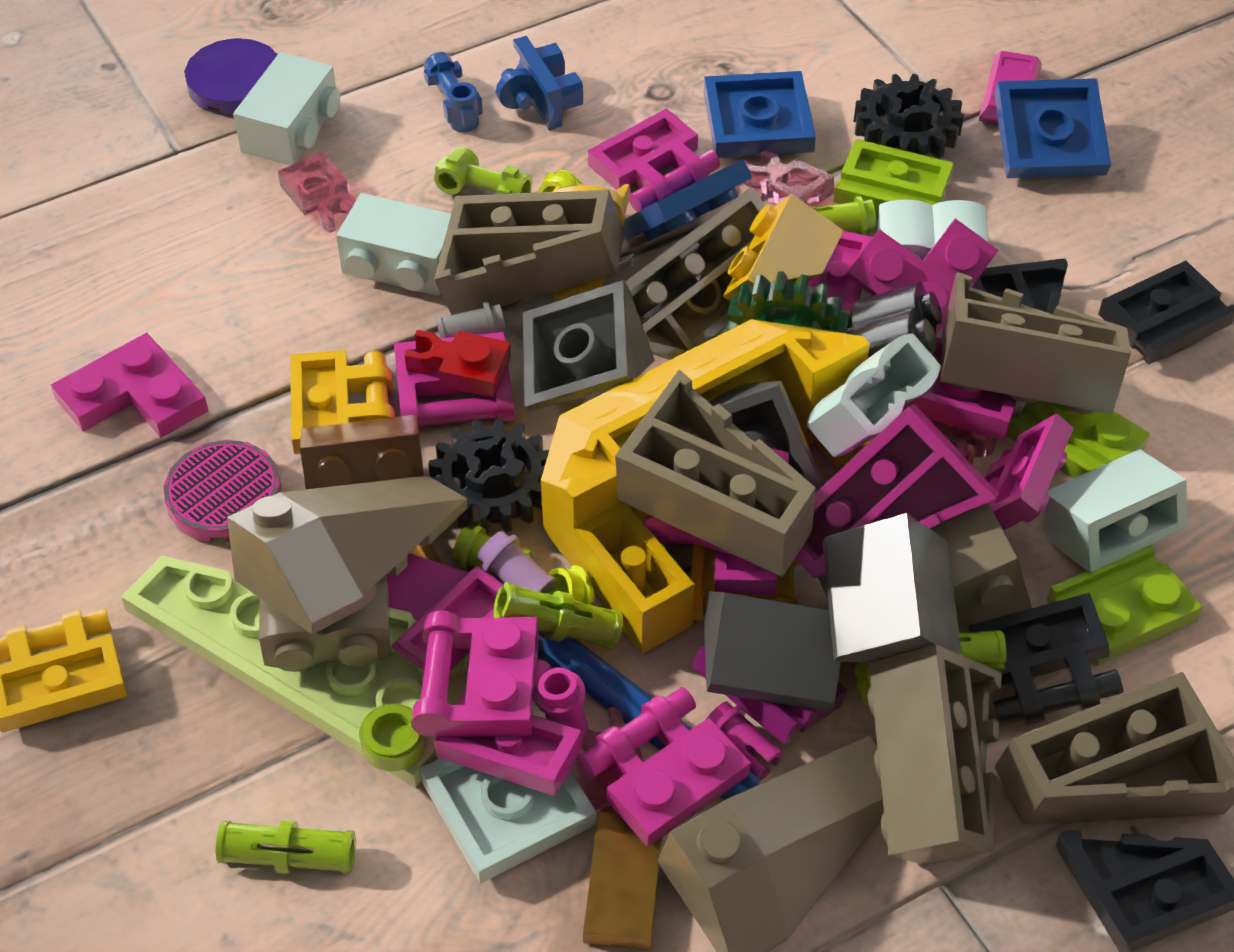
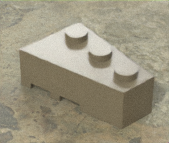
[941,272,1131,414]
[615,369,816,577]
[868,644,1002,865]
[994,672,1234,825]

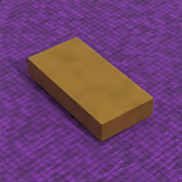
[583,812,662,950]

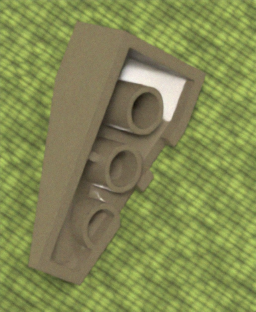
[227,476,467,635]
[657,735,884,952]

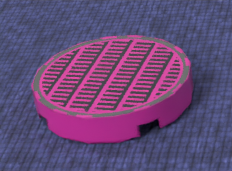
[163,439,281,542]

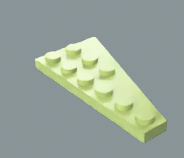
[121,556,470,788]

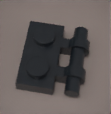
[969,592,1124,726]

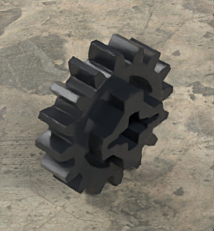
[853,74,964,159]
[428,418,549,534]

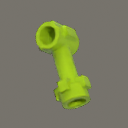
[434,147,532,195]

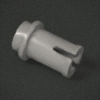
[436,301,507,338]

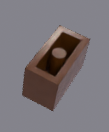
[300,415,424,489]

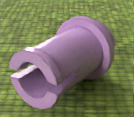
[477,531,556,594]

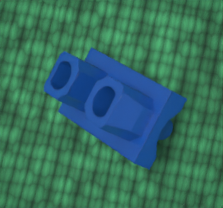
[496,35,583,130]

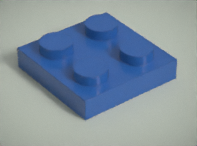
[704,71,816,158]
[994,78,1111,179]
[623,159,753,242]

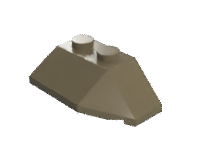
[625,187,766,360]

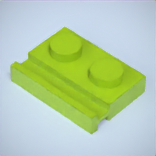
[833,139,954,214]
[1006,401,1150,479]
[1047,545,1203,666]

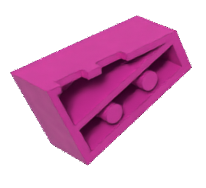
[795,404,999,579]

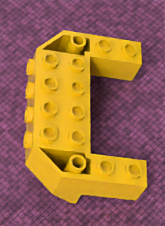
[541,319,902,654]

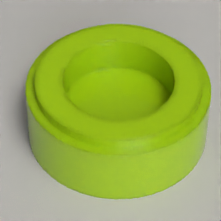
[359,704,426,771]

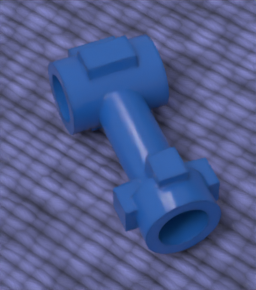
[423,52,483,132]

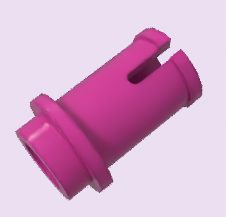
[534,668,589,739]
[705,701,784,782]

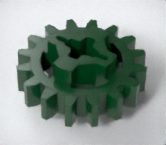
[726,271,849,333]

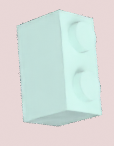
[233,52,341,166]
[336,193,451,296]
[1045,449,1187,573]

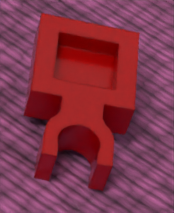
[405,329,511,398]

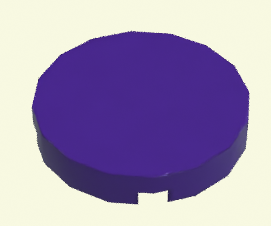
[184,38,278,115]

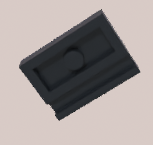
[1098,260,1234,365]

